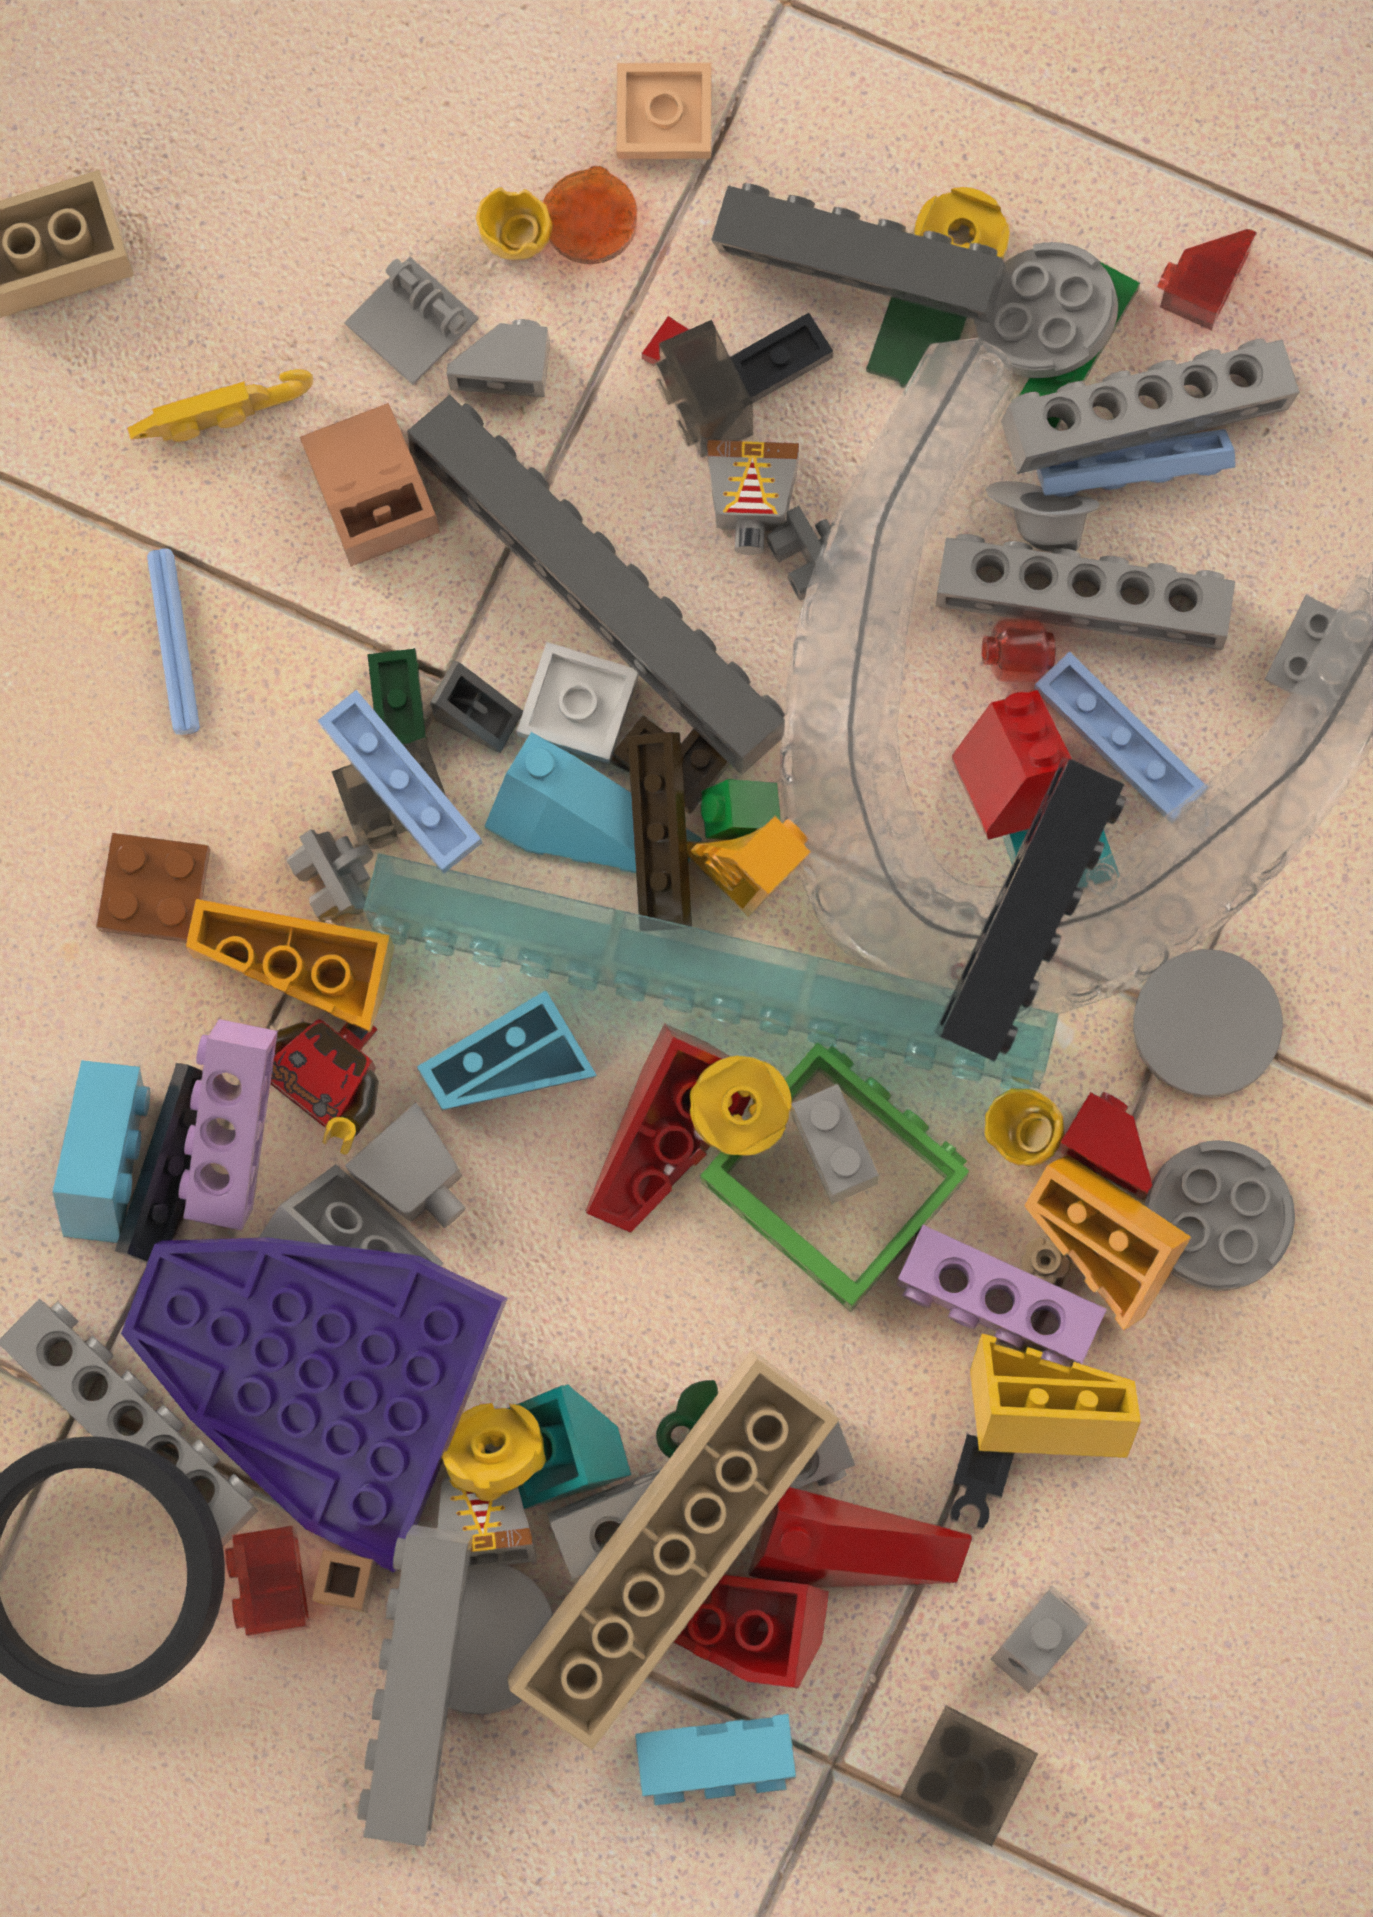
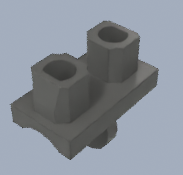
[767,506,853,600]

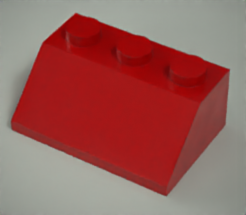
[952,690,1072,840]

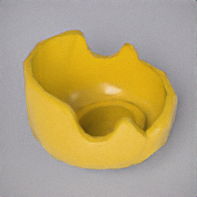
[475,187,552,260]
[985,1088,1065,1167]

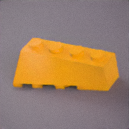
[687,816,811,917]
[186,899,395,1032]

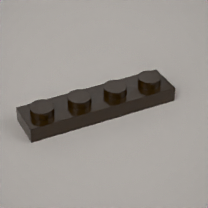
[628,732,692,932]

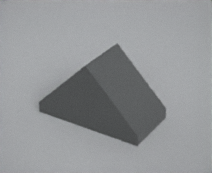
[430,661,523,752]

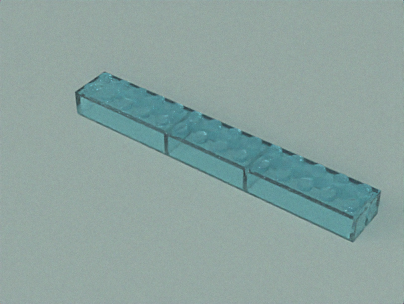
[363,853,1059,1090]

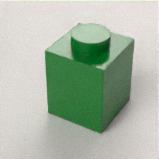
[701,779,781,840]

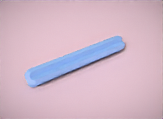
[147,549,200,735]

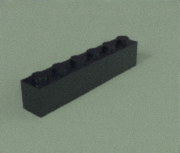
[934,757,1126,1062]

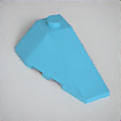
[485,732,702,873]

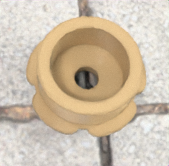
[1020,1237,1070,1284]

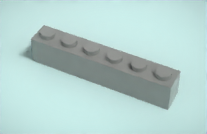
[357,1525,473,1847]

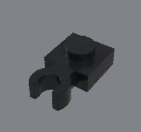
[950,1434,1014,1530]

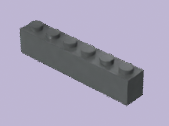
[711,183,1006,323]

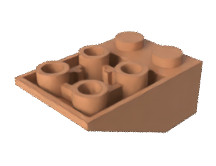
[299,403,440,567]

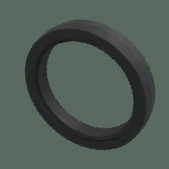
[0,1437,225,1708]

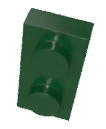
[367,648,428,749]

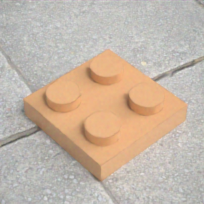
[616,63,712,159]

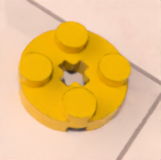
[914,187,1010,259]
[690,1056,792,1156]
[442,1403,546,1501]

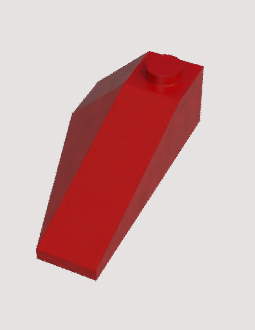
[585,1023,751,1233]
[748,1487,972,1588]
[673,1575,829,1689]

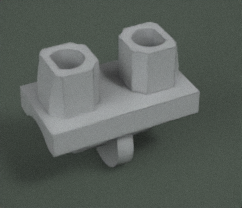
[287,829,374,920]

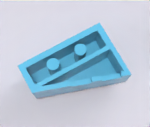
[417,990,597,1111]
[52,1060,151,1243]
[635,1714,796,1806]

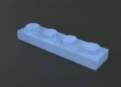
[1037,429,1236,497]
[1034,651,1208,825]
[318,690,482,874]

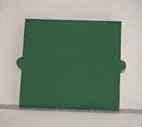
[866,297,967,395]

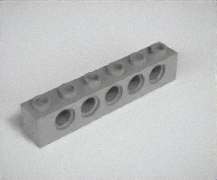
[1001,339,1300,474]
[935,534,1235,650]
[0,1299,259,1547]
[547,1401,855,1579]

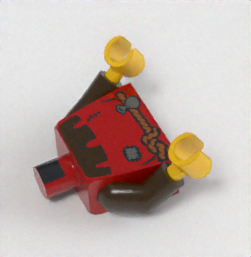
[270,1019,379,1155]

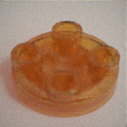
[543,166,638,264]

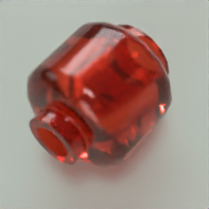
[981,619,1056,682]

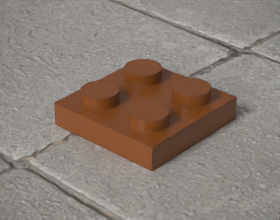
[96,833,211,943]

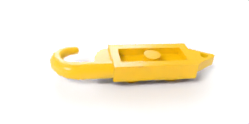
[127,369,313,442]

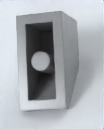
[447,319,550,397]

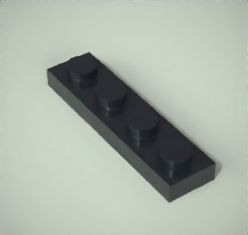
[115,1063,203,1264]

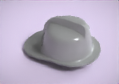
[986,481,1099,551]

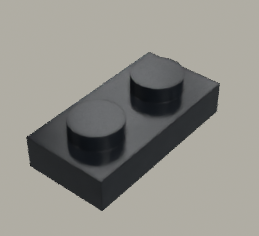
[727,313,833,404]

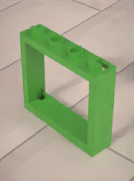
[700,1042,969,1312]

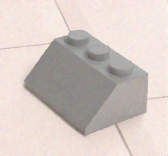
[259,1164,444,1267]

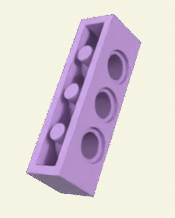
[179,1019,278,1231]
[897,1225,1107,1367]

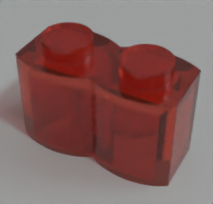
[225,1525,310,1639]

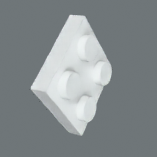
[516,642,639,764]

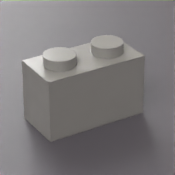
[791,1084,879,1204]

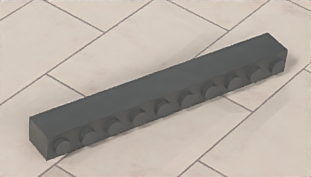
[407,395,785,775]

